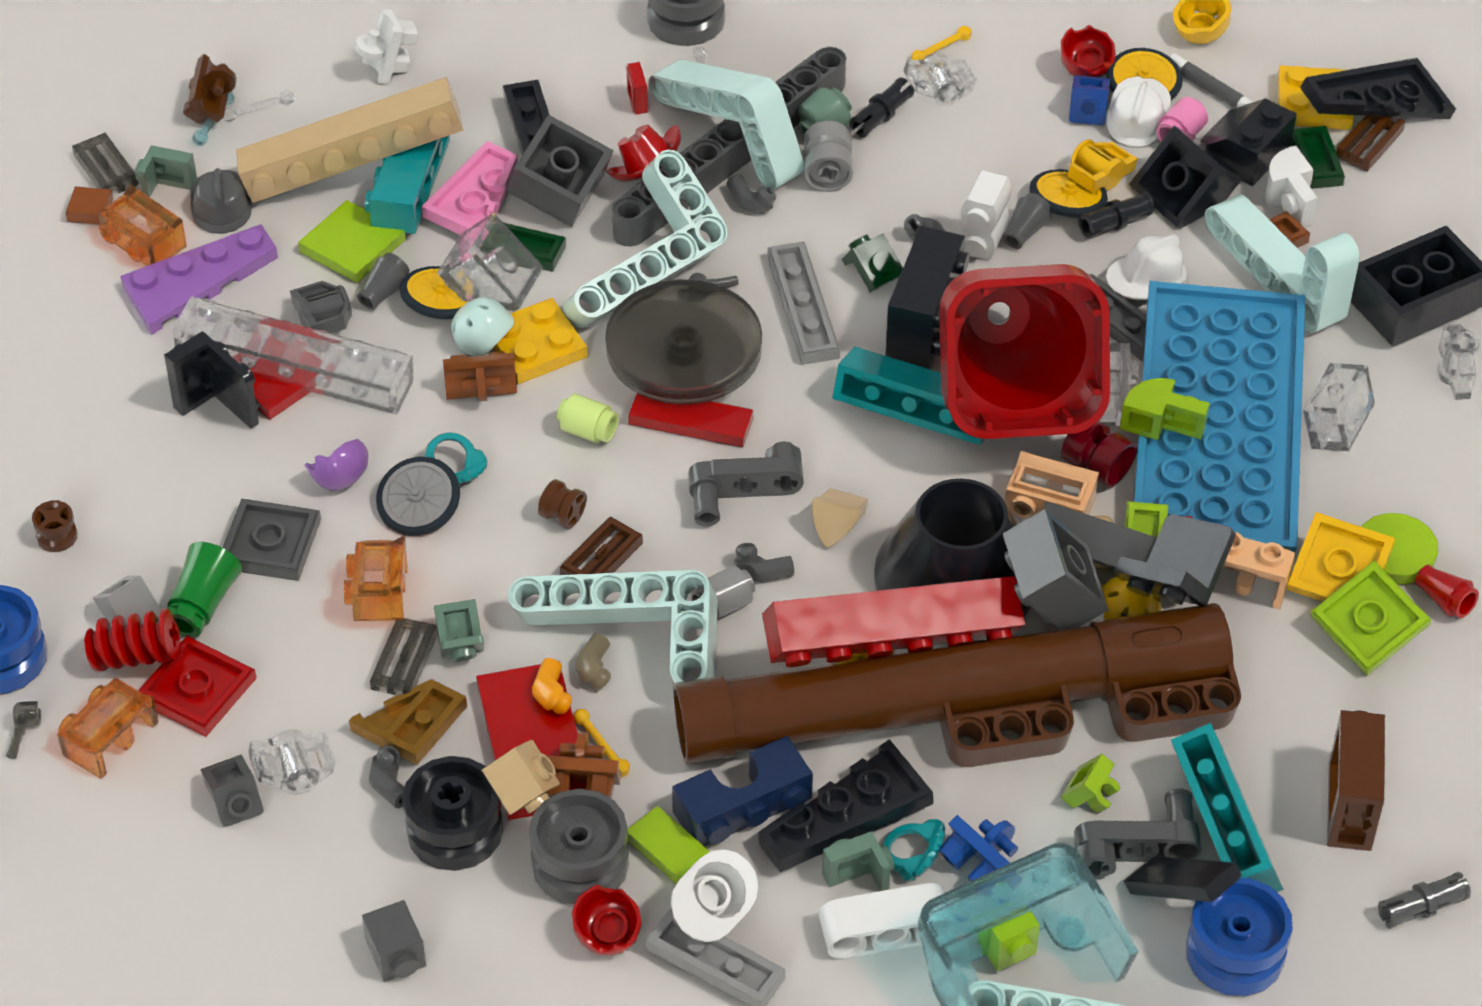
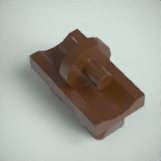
[183,54,237,124]

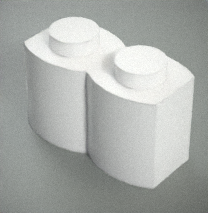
[960,170,1012,261]

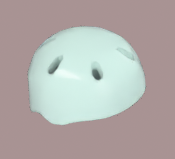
[451,297,514,356]

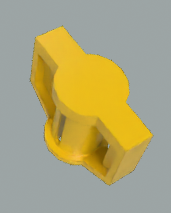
[1067,139,1138,193]

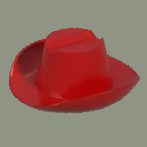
[606,125,681,182]

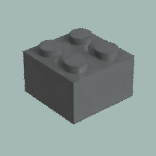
[507,114,614,227]
[1003,509,1109,630]

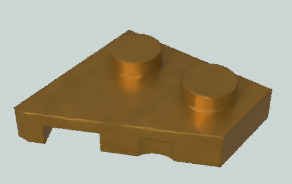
[349,679,468,765]

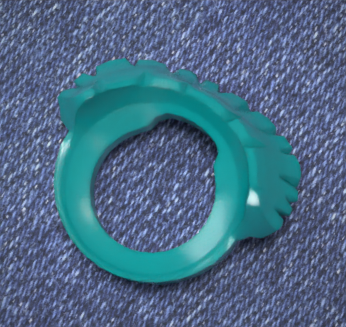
[424,432,487,484]
[883,819,945,881]

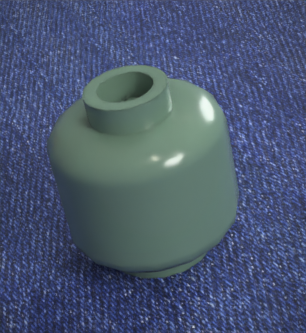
[797,87,852,135]

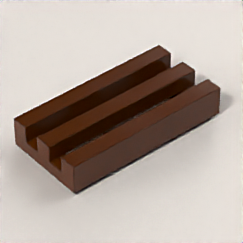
[1336,116,1406,172]
[560,516,643,575]

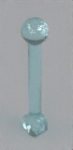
[192,92,235,146]

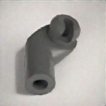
[734,543,794,581]
[369,745,405,808]

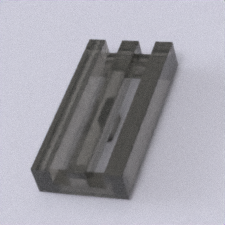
[72,133,139,193]
[370,616,438,695]

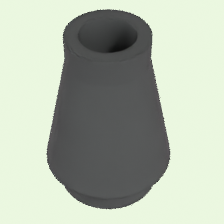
[1002,193,1050,249]
[357,253,410,310]

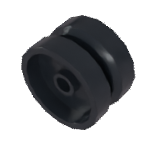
[402,756,503,871]

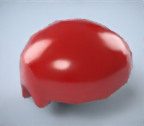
[1060,25,1116,77]
[571,885,642,955]

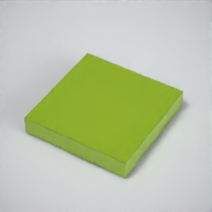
[298,200,406,283]
[1311,560,1431,676]

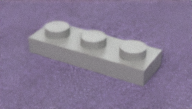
[646,908,786,1006]

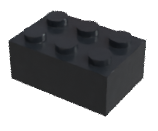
[1351,225,1482,346]
[885,226,969,369]

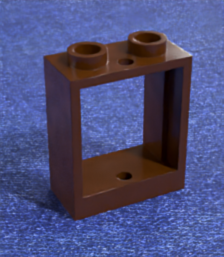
[1327,710,1385,851]

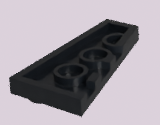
[758,739,934,872]

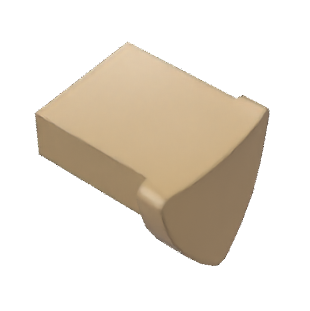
[812,488,868,547]

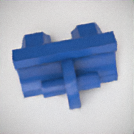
[939,815,1020,898]

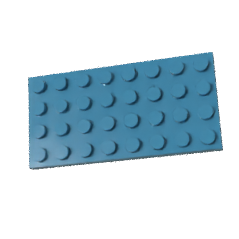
[1134,281,1305,555]

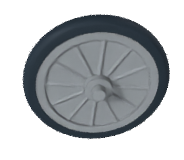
[376,456,460,536]

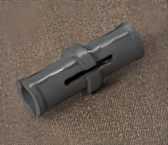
[1378,872,1471,928]

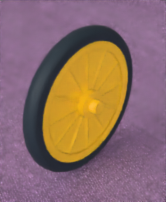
[1106,48,1183,100]
[1029,169,1108,218]
[400,266,481,319]

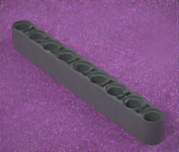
[612,47,846,247]

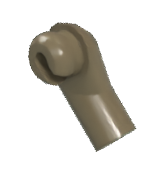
[575,633,611,690]

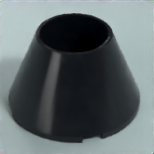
[874,479,1032,616]

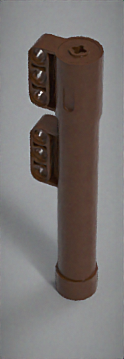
[673,603,1241,767]

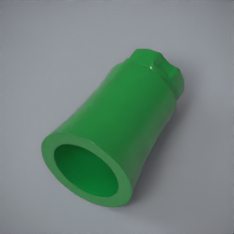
[167,542,242,637]

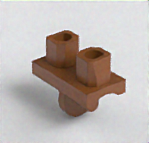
[443,351,517,402]
[546,732,621,798]

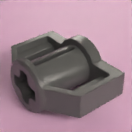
[290,281,352,339]

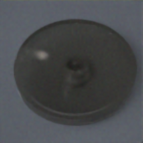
[605,279,762,404]

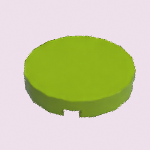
[1361,513,1438,585]

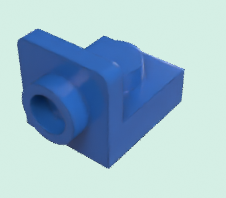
[1069,75,1110,125]

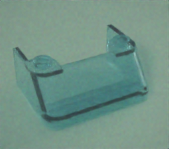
[918,843,1139,1006]

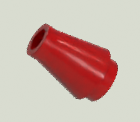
[1415,565,1479,618]

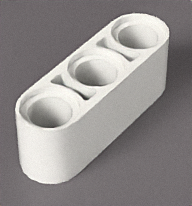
[818,883,955,959]

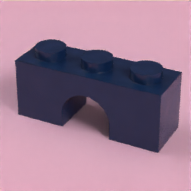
[672,736,813,846]

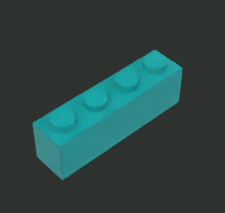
[365,135,450,234]
[832,346,985,445]
[1171,723,1284,892]

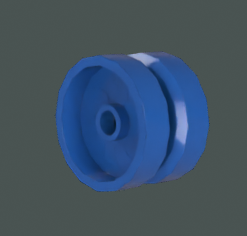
[0,585,47,694]
[1186,878,1293,996]

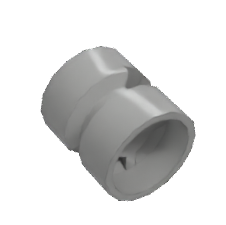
[803,121,853,192]

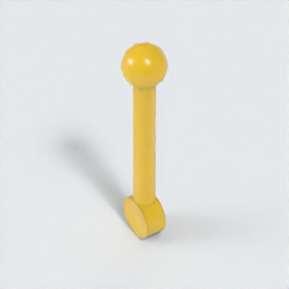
[911,26,972,64]
[573,708,630,777]

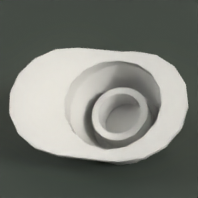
[1106,76,1171,148]
[1106,234,1188,300]
[671,849,758,942]

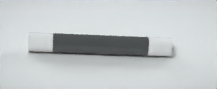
[1170,53,1254,108]

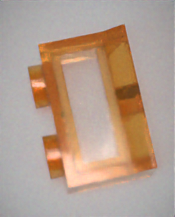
[98,185,187,266]
[344,536,408,621]
[57,677,159,779]

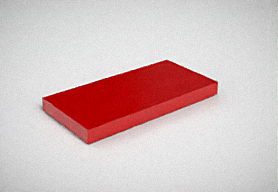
[476,661,587,821]

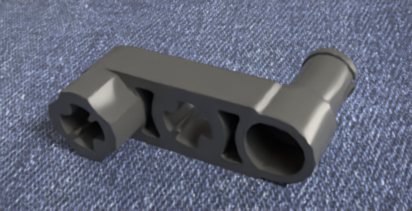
[688,441,804,526]
[1074,788,1201,880]

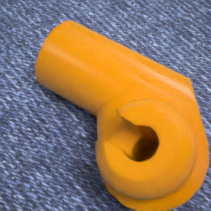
[532,658,572,714]

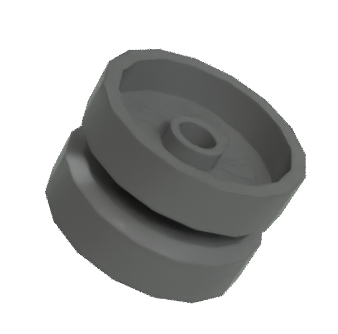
[647,0,725,46]
[529,789,629,904]

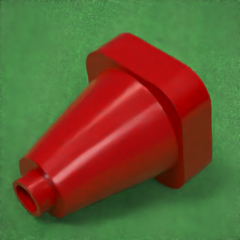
[939,264,1110,439]

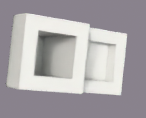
[1265,146,1318,227]

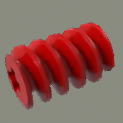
[84,609,181,672]

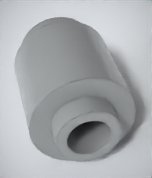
[691,565,755,619]

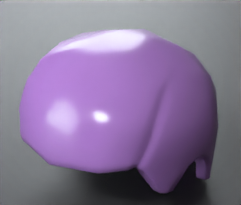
[304,438,369,491]

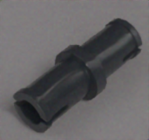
[850,77,914,138]
[1078,192,1154,237]

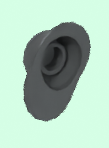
[190,168,252,234]

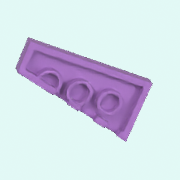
[120,224,278,335]

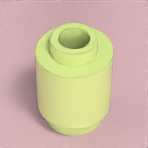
[557,393,619,443]

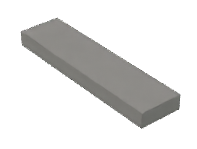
[767,241,840,365]

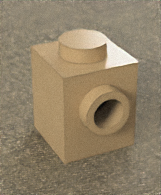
[482,740,560,815]

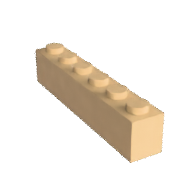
[236,77,463,203]

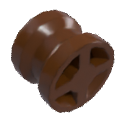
[538,479,587,529]
[32,500,78,552]

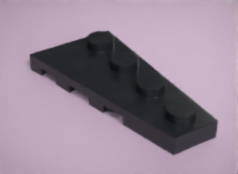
[1300,58,1456,119]

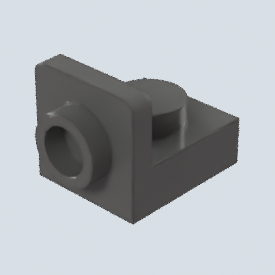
[200,755,264,827]

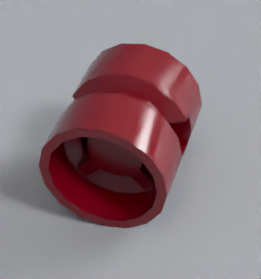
[1061,421,1137,488]

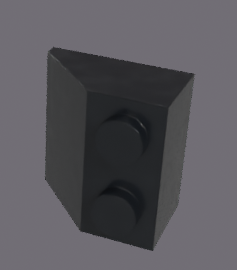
[1200,98,1297,187]
[1129,125,1243,229]

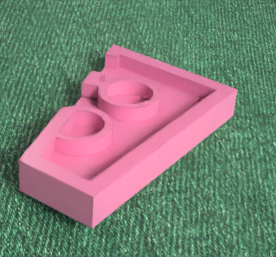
[421,141,518,245]

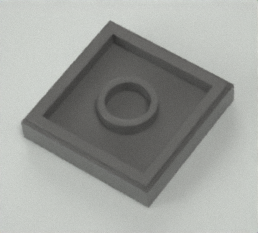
[223,498,321,581]

